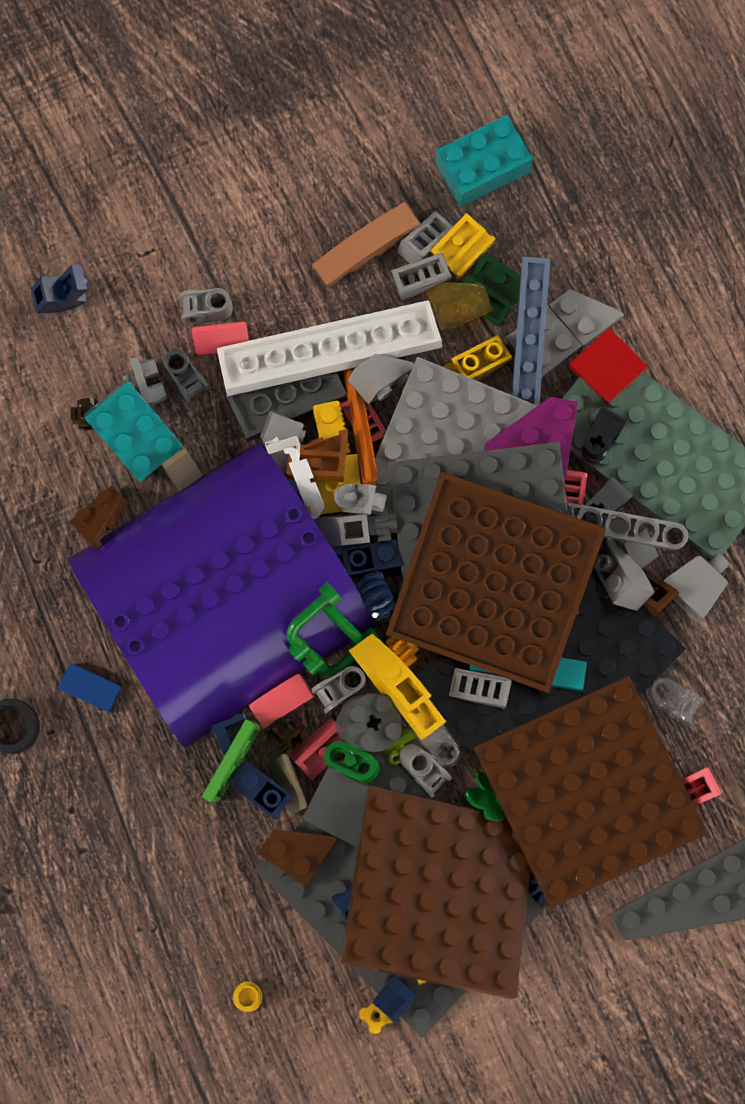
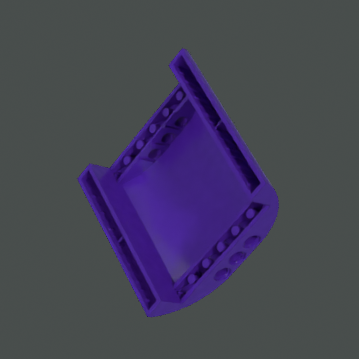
[68,443,376,747]

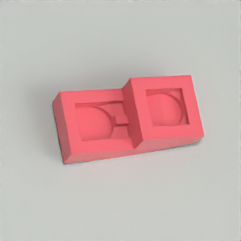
[249,673,315,729]

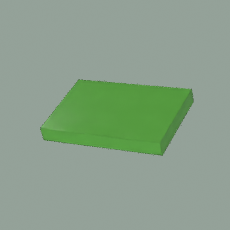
[202,720,261,802]

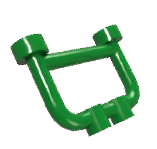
[286,582,385,677]

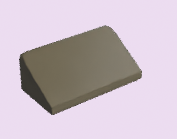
[269,754,308,816]

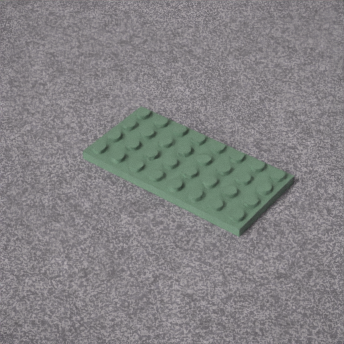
[562,372,745,559]

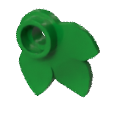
[465,772,505,822]

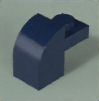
[30,264,88,313]

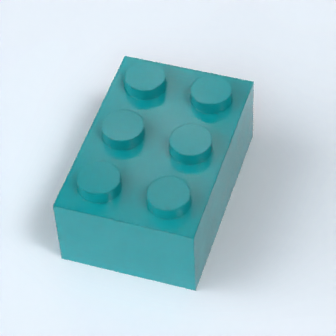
[435,115,533,207]
[84,379,183,482]

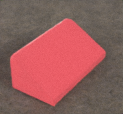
[192,322,249,356]
[289,718,342,781]

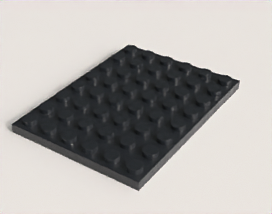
[416,566,686,761]

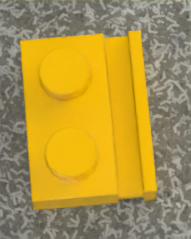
[430,213,495,280]

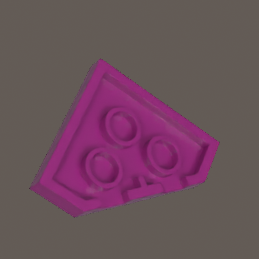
[484,397,578,484]

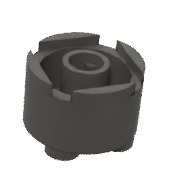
[336,694,402,752]

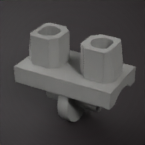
[123,357,168,410]
[334,484,386,514]

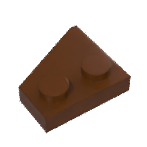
[70,485,128,551]
[258,829,338,887]

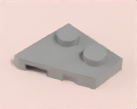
[549,289,624,349]

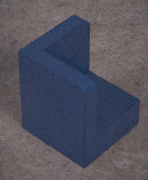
[212,713,256,755]
[373,975,417,1023]

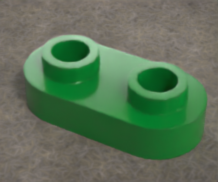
[324,741,379,783]

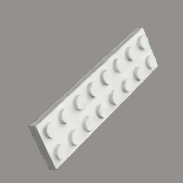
[217,300,442,396]

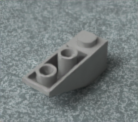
[594,538,655,611]

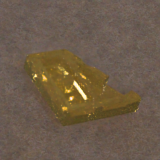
[427,282,493,333]

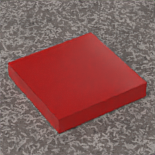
[569,328,648,405]

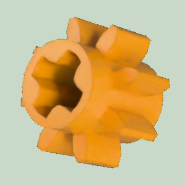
[386,637,419,667]

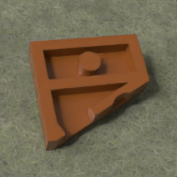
[286,429,348,482]

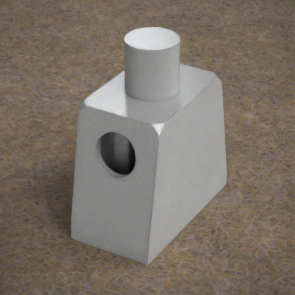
[664,553,729,623]

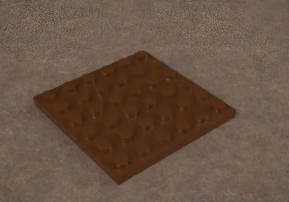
[386,472,607,693]
[473,676,708,909]
[341,786,530,999]

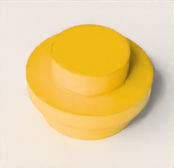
[233,982,263,1012]

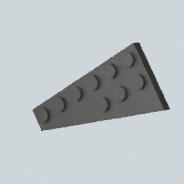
[609,838,745,941]

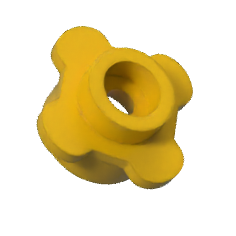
[359,998,392,1034]

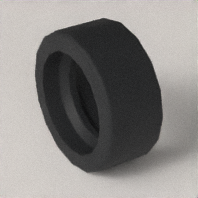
[0,698,40,754]

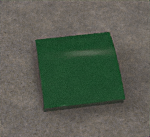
[454,253,521,327]

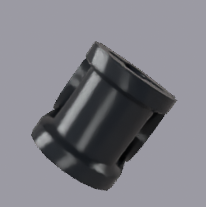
[582,407,627,463]

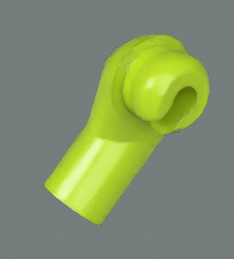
[385,725,416,765]

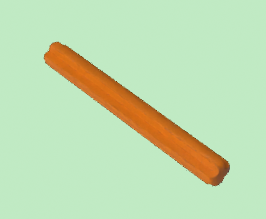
[343,367,379,485]

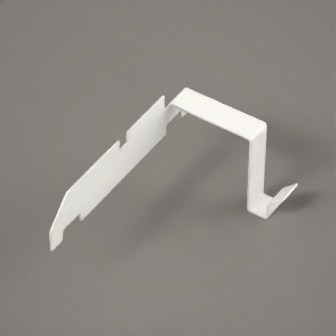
[265,436,325,519]

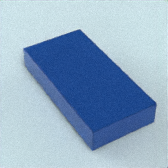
[58,663,122,713]

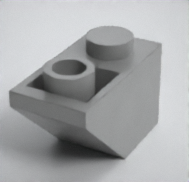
[348,354,414,405]
[260,411,306,475]
[313,513,371,546]

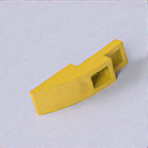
[402,335,512,392]
[349,634,446,741]

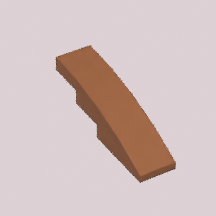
[312,202,421,287]

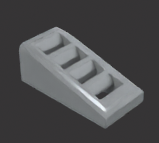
[397,211,453,264]
[391,252,452,301]
[449,668,512,709]

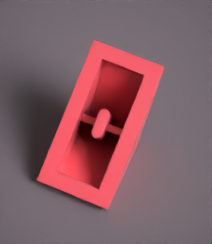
[681,767,722,806]

